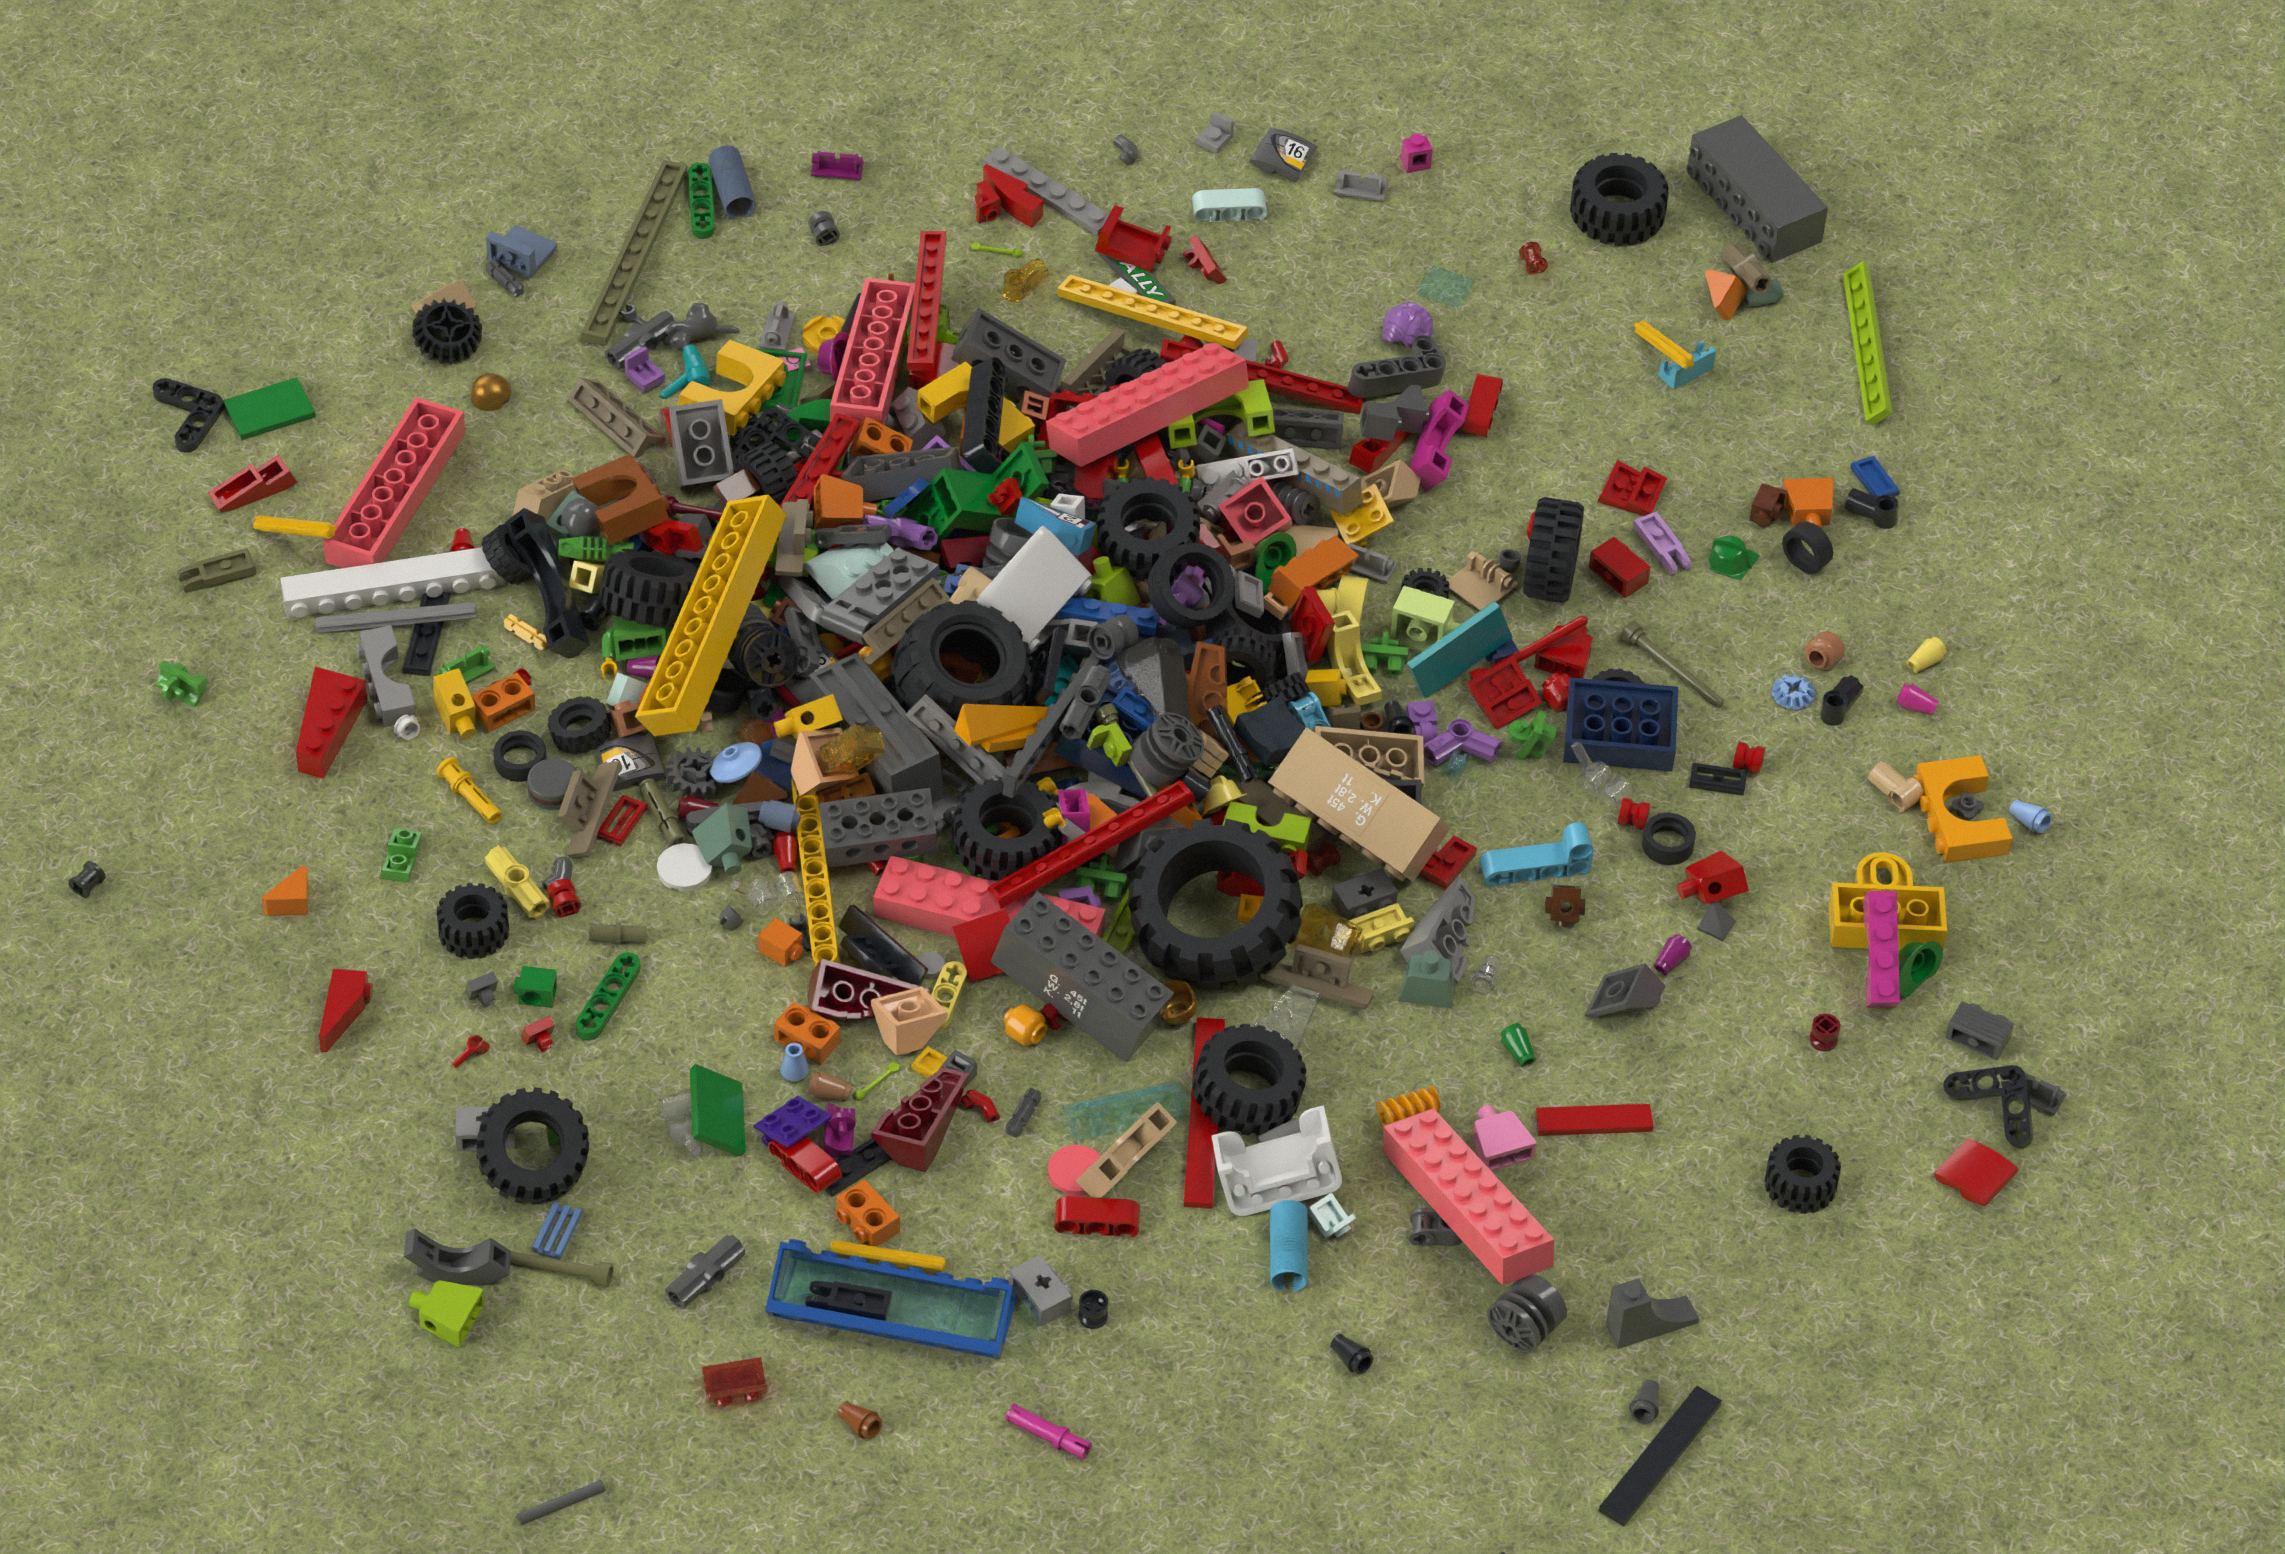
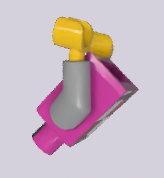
[1037,777,1090,846]

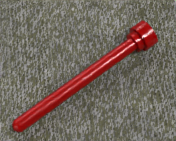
[1469,616,1588,679]

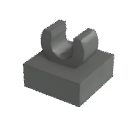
[465,972,498,1008]

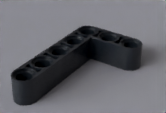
[962,356,1022,484]

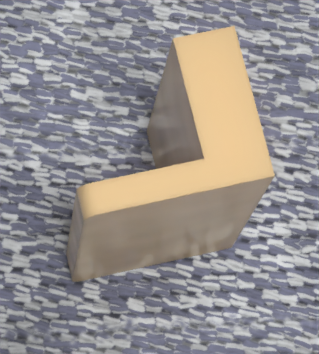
[411,279,476,313]

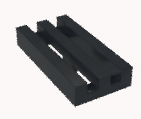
[1689,763,1747,796]

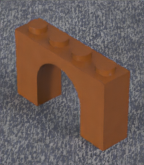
[572,454,670,545]

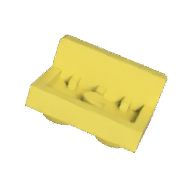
[1347,903,1415,953]

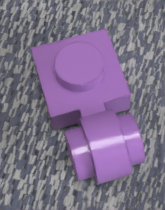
[1406,701,1438,744]

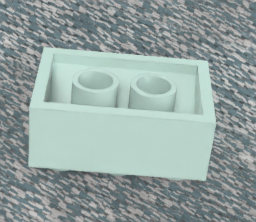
[803,542,894,600]

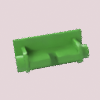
[435,646,496,683]

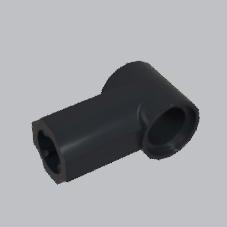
[1845,488,1898,529]
[1820,675,1864,726]

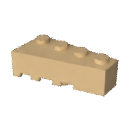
[1313,726,1424,790]

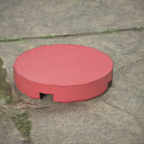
[1048,1145,1101,1197]

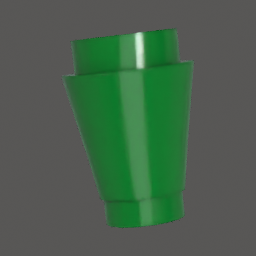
[1500,1023,1536,1067]

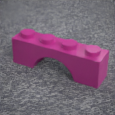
[1410,390,1469,491]
[1863,891,1900,1008]

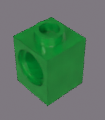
[513,966,558,1008]

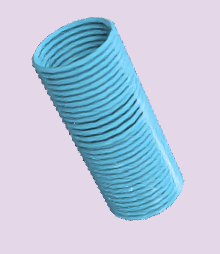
[1270,1200,1308,1291]

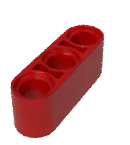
[1462,373,1503,438]
[768,1136,842,1193]
[1054,1196,1140,1237]

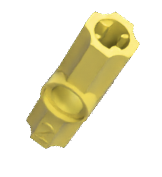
[485,846,550,919]

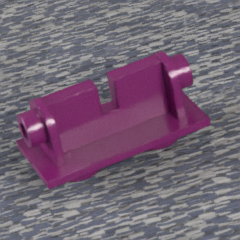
[811,151,864,180]

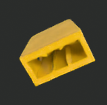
[433,668,477,739]
[774,694,843,739]

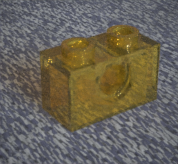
[819,725,886,775]
[1297,903,1363,958]

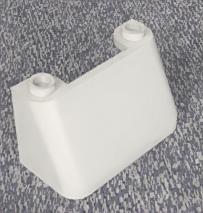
[976,526,1093,654]
[1212,1105,1342,1216]

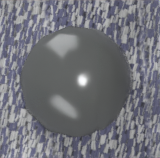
[561,498,601,537]

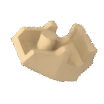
[1192,729,1229,778]

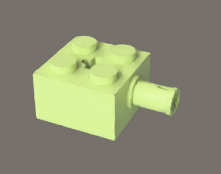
[1390,586,1461,652]

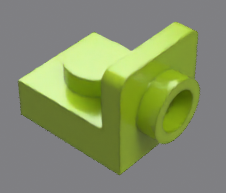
[1087,723,1132,767]

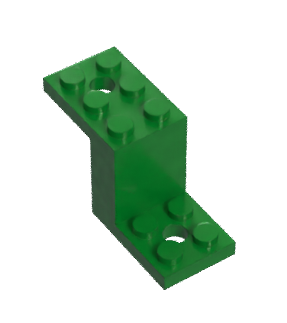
[900,441,1049,552]

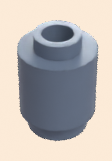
[758,800,801,833]

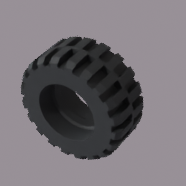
[1570,153,1669,246]
[1097,477,1200,582]
[1523,497,1584,603]
[599,550,699,627]
[953,777,1060,882]
[1192,1024,1307,1136]
[476,1087,590,1205]

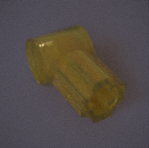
[1003,258,1049,303]

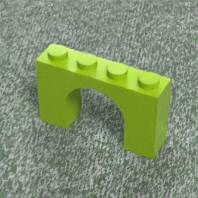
[1165,379,1275,449]

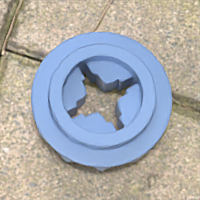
[1772,673,1816,710]

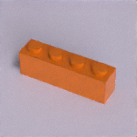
[1268,535,1359,609]

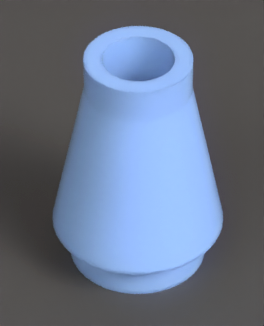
[2009,799,2052,833]
[780,1043,809,1082]

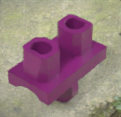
[823,1103,856,1158]

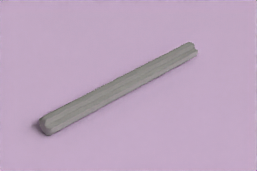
[315,602,477,633]

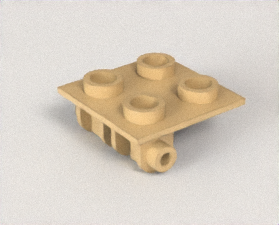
[1447,551,1518,611]

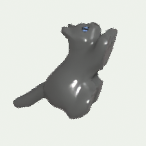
[663,303,740,352]

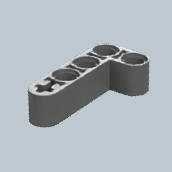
[1348,335,1446,398]

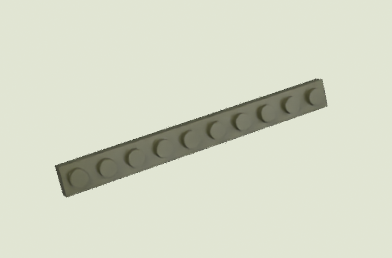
[582,160,687,345]

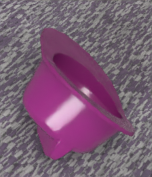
[817,332,849,382]

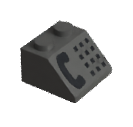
[1114,817,1188,873]

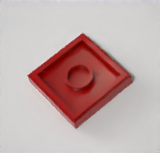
[1289,586,1335,663]

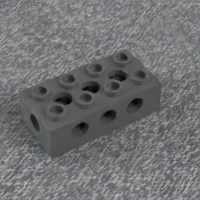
[951,308,1066,400]
[819,788,939,868]

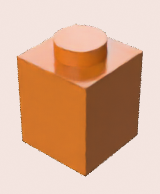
[758,918,803,967]

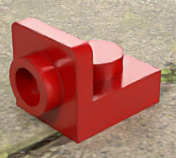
[975,180,1001,224]

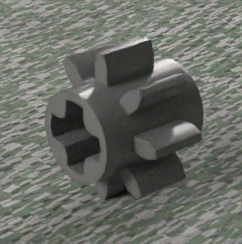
[746,823,775,858]

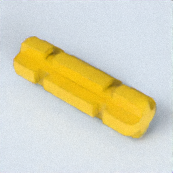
[504,614,548,651]

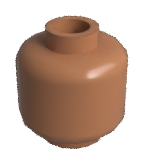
[1805,631,1845,671]

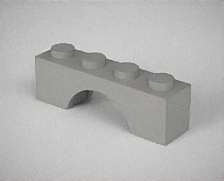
[356,625,416,727]

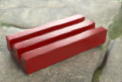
[597,795,647,847]

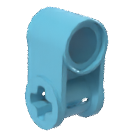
[1286,692,1331,730]

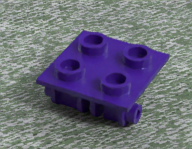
[753,1096,832,1148]

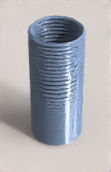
[709,145,756,219]

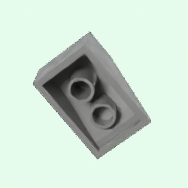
[669,399,734,488]

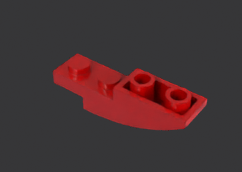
[637,516,704,555]

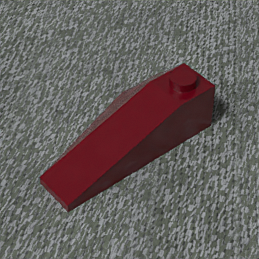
[871,1067,969,1172]

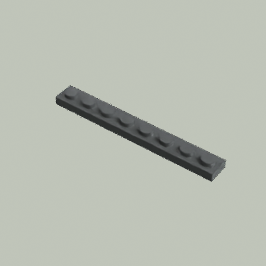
[1001,653,1103,798]

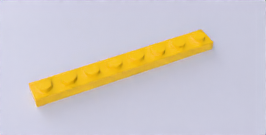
[1057,274,1248,350]

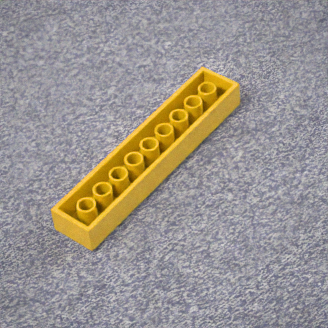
[635,495,787,736]

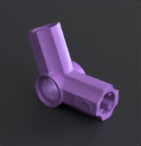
[862,514,938,550]
[1154,566,1204,625]
[1423,718,1502,766]

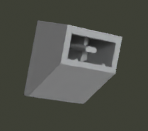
[885,387,946,451]

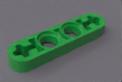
[688,162,715,239]
[575,952,641,1041]

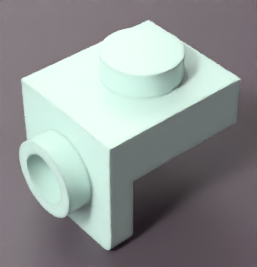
[1307,1192,1356,1238]

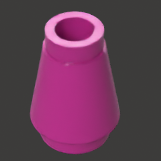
[1896,683,1939,715]

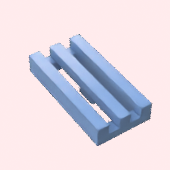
[532,1202,582,1260]

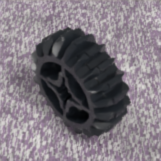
[412,298,482,365]

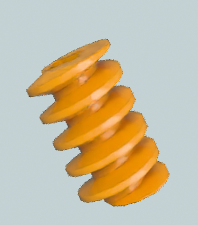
[1376,1086,1441,1126]

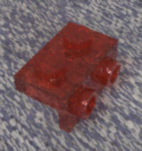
[701,1357,768,1407]

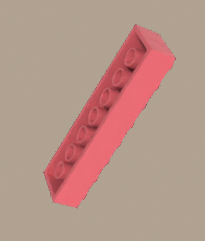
[830,278,915,425]
[1046,342,1249,467]
[323,397,465,568]
[873,855,1106,938]
[1383,1108,1554,1286]

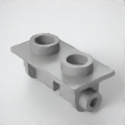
[1334,169,1388,202]
[759,301,795,351]
[1197,470,1250,523]
[1345,542,1397,583]

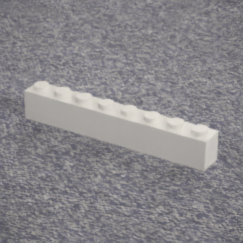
[280,547,501,618]

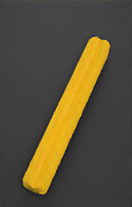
[1634,320,1695,369]
[253,515,337,538]
[830,1240,946,1274]

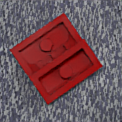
[1597,460,1667,516]
[1465,656,1543,729]
[952,909,1010,983]
[1934,1138,2018,1206]

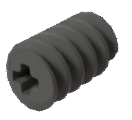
[1266,478,1320,525]

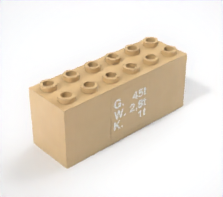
[1268,727,1451,882]

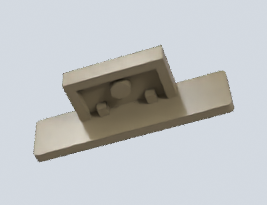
[775,499,813,576]
[557,761,622,858]
[1259,944,1374,1009]

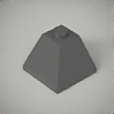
[1585,963,1665,1018]

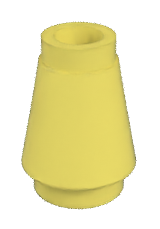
[1906,637,1947,674]

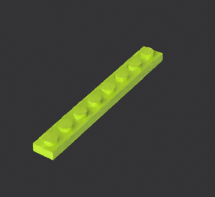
[1843,261,1893,425]

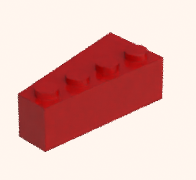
[296,666,368,779]

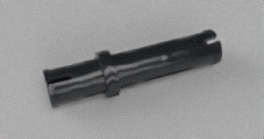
[1206,704,1258,784]

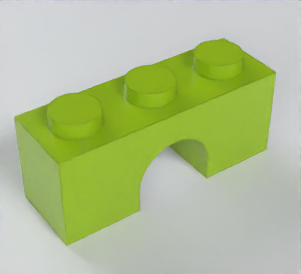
[1223,801,1312,855]

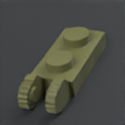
[177,548,257,593]

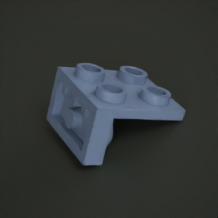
[486,225,557,278]

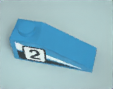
[1014,497,1096,556]

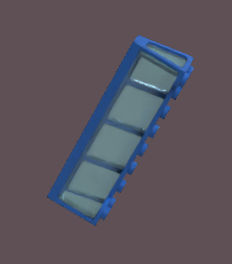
[765,1239,1017,1359]

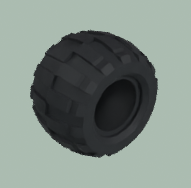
[891,600,1033,733]

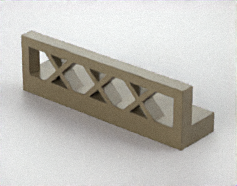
[1060,327,1134,408]
[568,378,666,458]
[862,578,950,666]

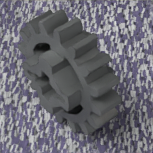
[665,747,723,800]

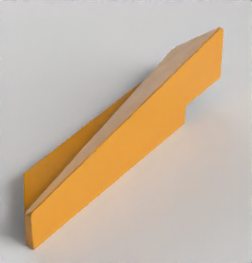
[954,704,1049,753]

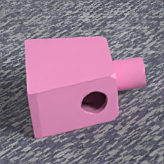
[1473,1105,1537,1171]

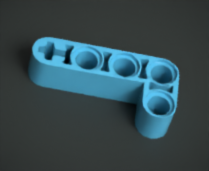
[1479,823,1594,887]

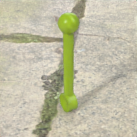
[971,242,1023,258]
[853,1062,900,1100]

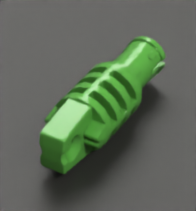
[558,536,634,561]

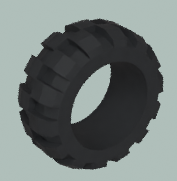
[1128,818,1303,990]

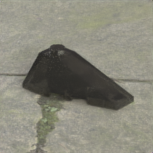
[1115,637,1191,722]

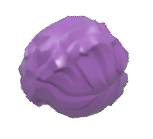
[1381,302,1433,347]

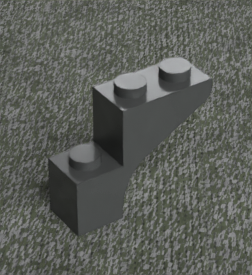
[1359,385,1429,442]

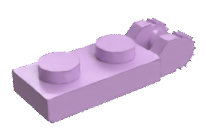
[1632,512,1692,576]

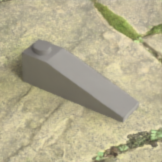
[1400,877,1476,984]

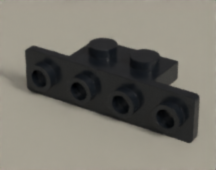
[839,905,928,986]

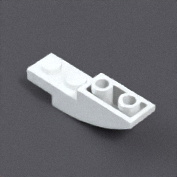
[1196,448,1299,487]

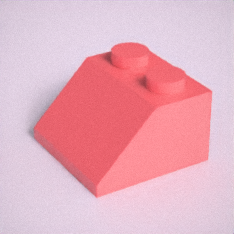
[1218,476,1293,547]

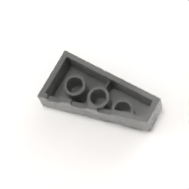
[842,447,962,502]

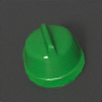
[1254,532,1297,594]
[1709,536,1760,580]
[1899,941,1943,997]

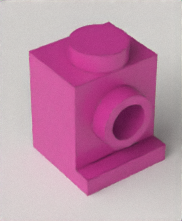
[1399,134,1433,173]

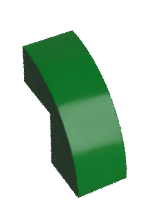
[775,399,832,452]

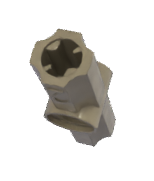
[1721,243,1773,296]

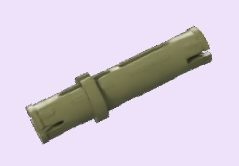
[639,778,687,846]

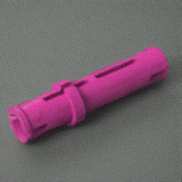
[1005,1403,1092,1460]

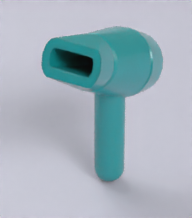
[660,344,711,399]

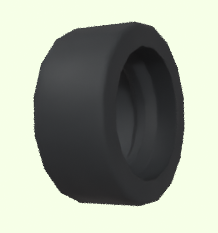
[1782,521,1834,574]
[705,668,745,713]
[493,730,547,782]
[1642,812,1696,865]

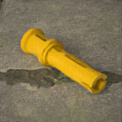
[436,757,503,825]

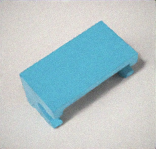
[1657,341,1716,390]

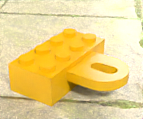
[1828,852,1947,950]

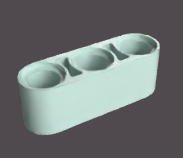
[1192,188,1267,223]

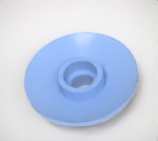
[710,742,762,783]

